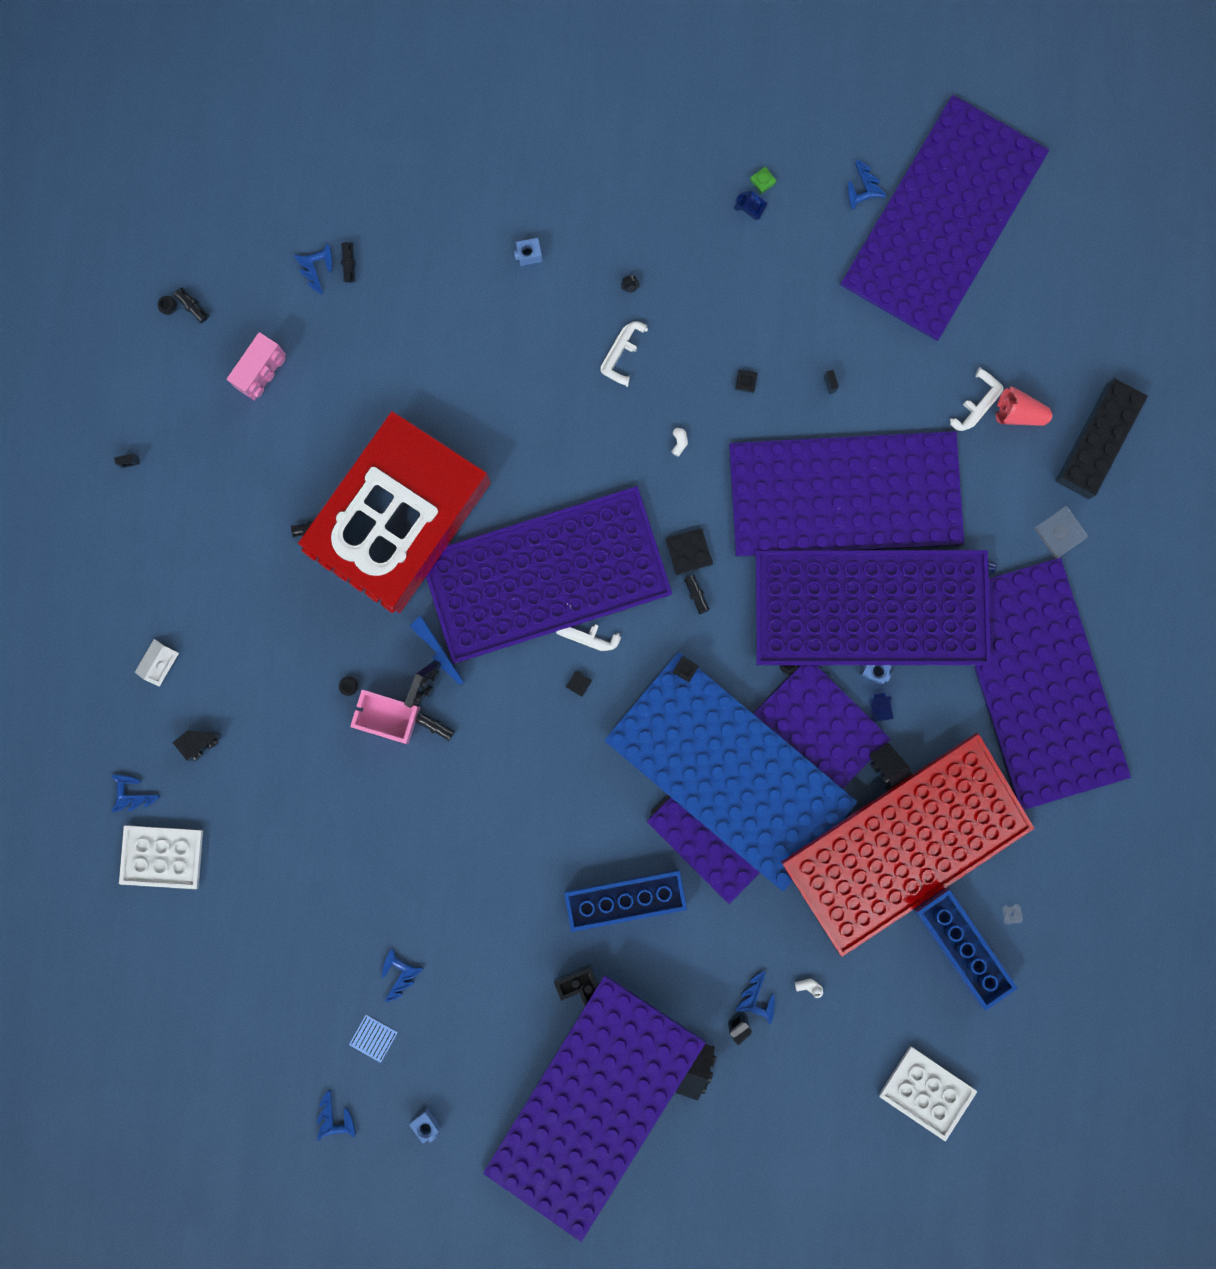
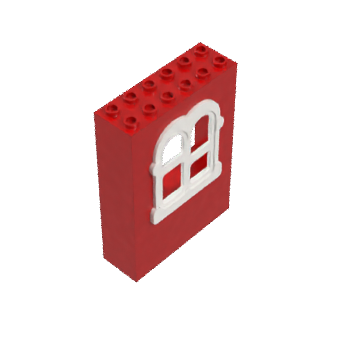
[298,411,491,614]

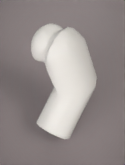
[671,428,688,457]
[794,979,823,998]

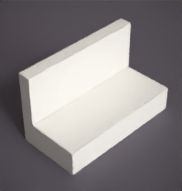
[135,639,179,687]

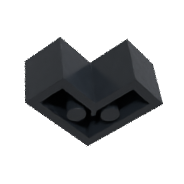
[869,743,912,791]
[554,964,599,1006]
[676,1044,716,1100]

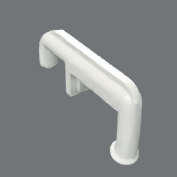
[600,321,648,387]
[950,367,1003,431]
[556,603,621,651]

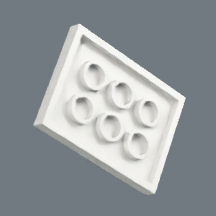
[119,825,203,889]
[878,1046,977,1142]

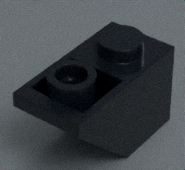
[172,730,222,761]

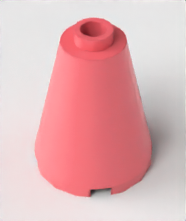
[995,386,1052,426]

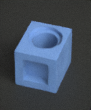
[513,238,542,266]
[860,665,892,684]
[409,1108,441,1144]

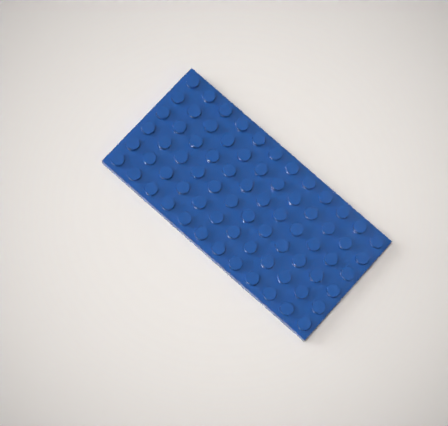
[604,652,857,892]

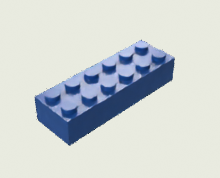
[564,869,687,932]
[913,888,1018,1011]

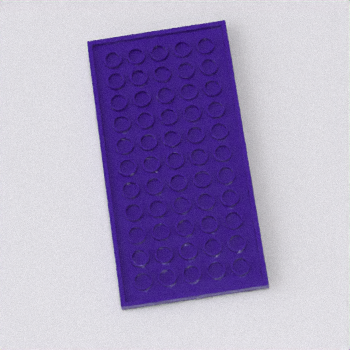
[840,94,1050,341]
[729,431,964,557]
[426,486,673,664]
[756,550,991,666]
[974,558,1131,810]
[646,666,891,904]
[483,975,706,1242]

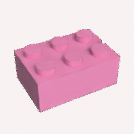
[226,332,286,401]
[350,690,420,744]

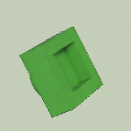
[750,167,777,194]

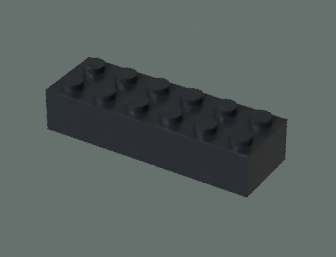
[1055,378,1148,499]

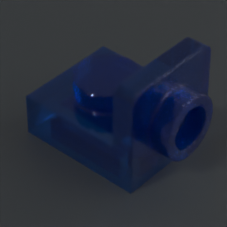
[734,190,768,220]
[869,693,894,722]

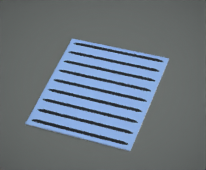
[349,1015,398,1063]

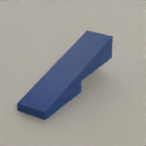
[409,616,465,686]

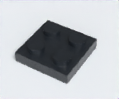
[665,528,713,576]
[404,660,441,708]

